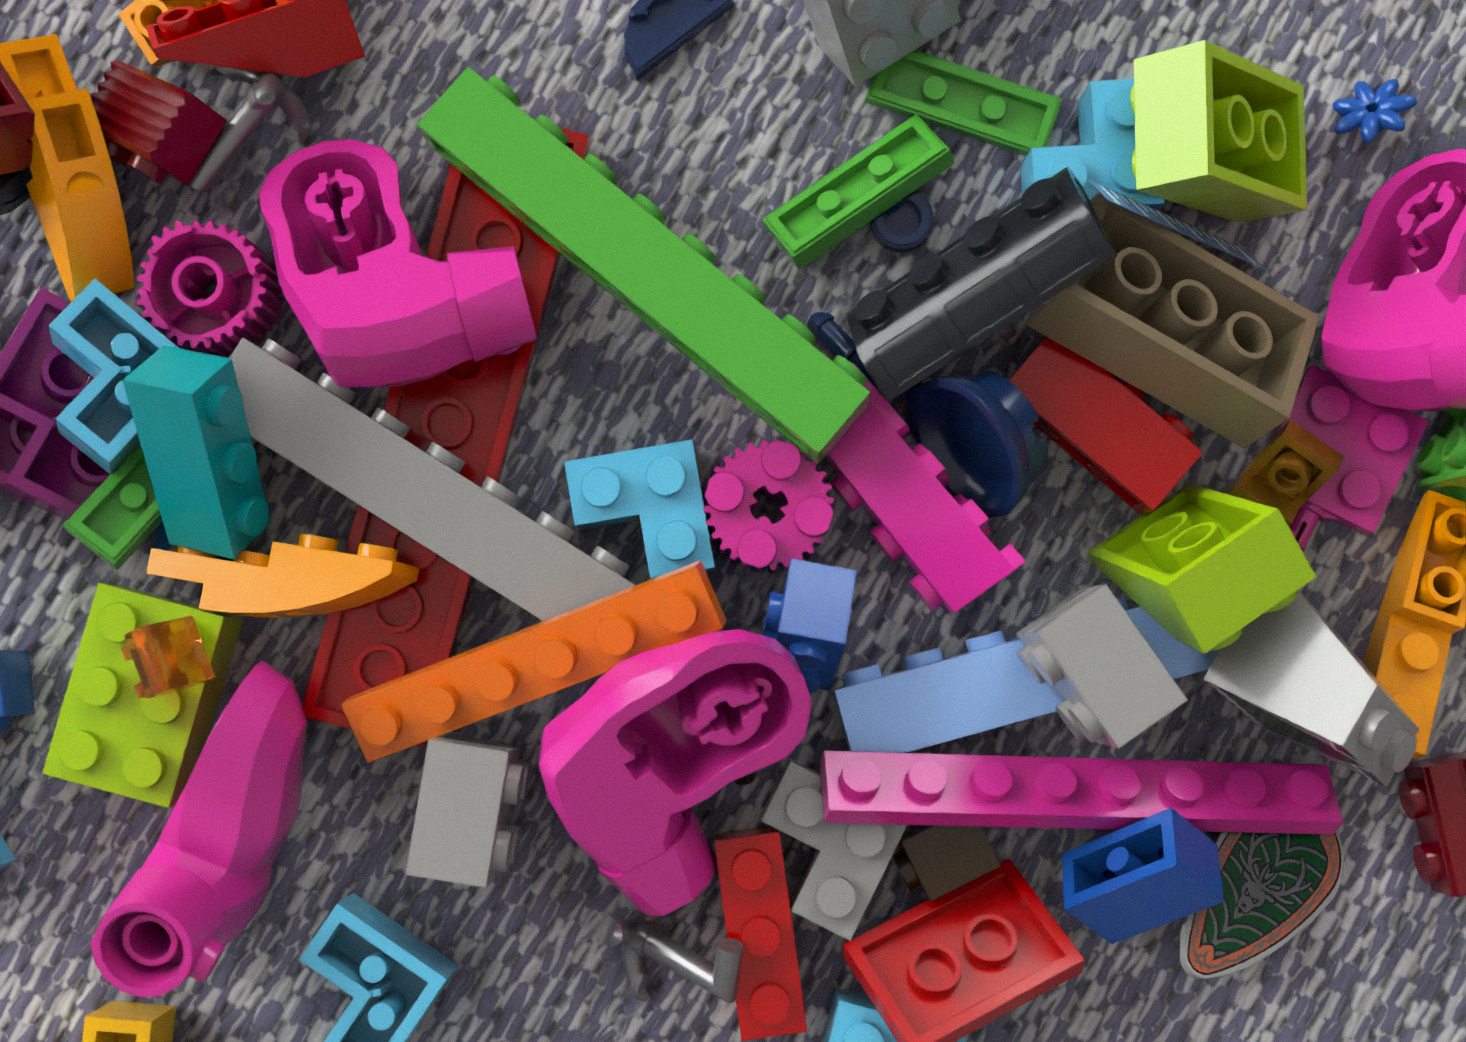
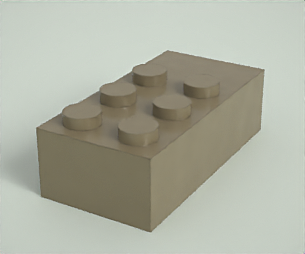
[1025,192,1320,448]

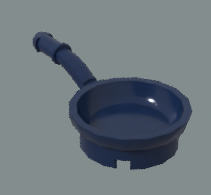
[807,312,1048,518]

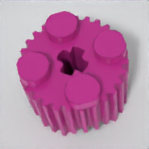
[135,221,283,358]
[704,440,834,573]

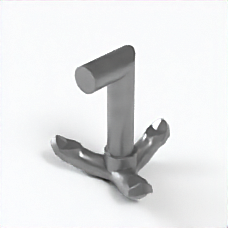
[190,65,312,191]
[606,905,743,1003]

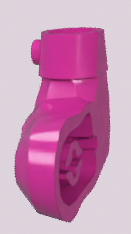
[258,139,537,388]
[1321,149,1466,412]
[539,629,812,916]
[90,660,307,997]

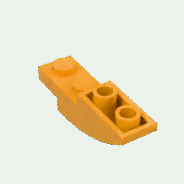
[0,34,135,303]
[1363,490,1466,759]
[146,533,419,618]

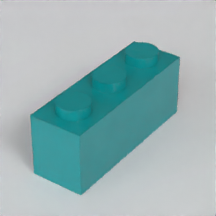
[122,345,271,559]

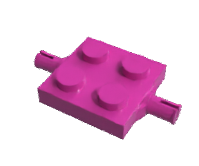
[1274,364,1429,552]

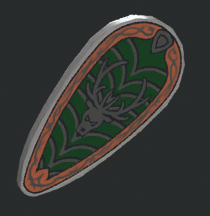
[1180,830,1345,980]

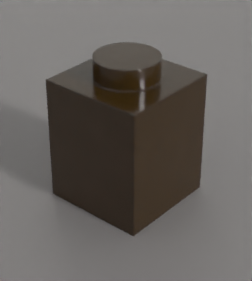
[892,825,1001,901]

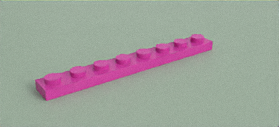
[819,751,1343,834]

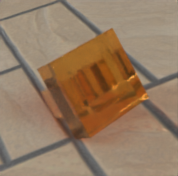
[121,615,215,699]

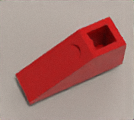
[146,0,365,77]

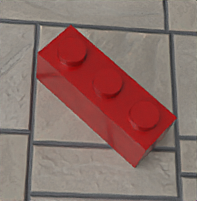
[1008,336,1203,515]
[714,826,807,1041]

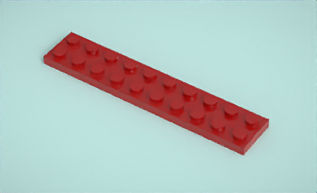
[302,127,591,748]

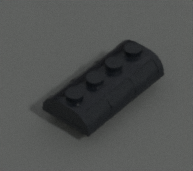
[847,167,1117,401]

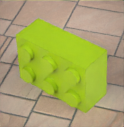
[1130,40,1307,222]
[42,583,244,808]

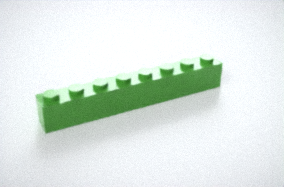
[417,67,870,464]

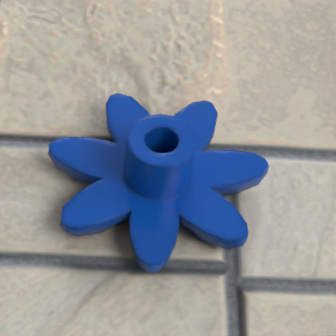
[1332,79,1417,144]

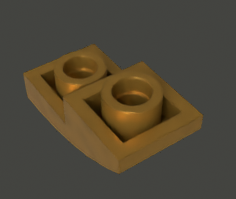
[1224,419,1344,527]

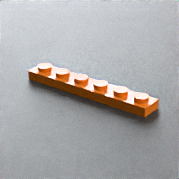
[340,560,727,763]

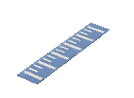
[1087,179,1267,270]

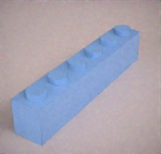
[831,596,1220,753]

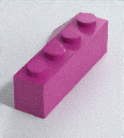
[807,363,1026,614]

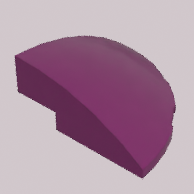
[0,286,110,520]

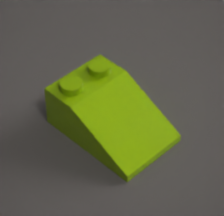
[1087,483,1316,654]

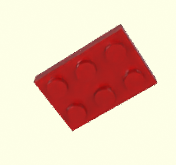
[843,858,1085,1042]

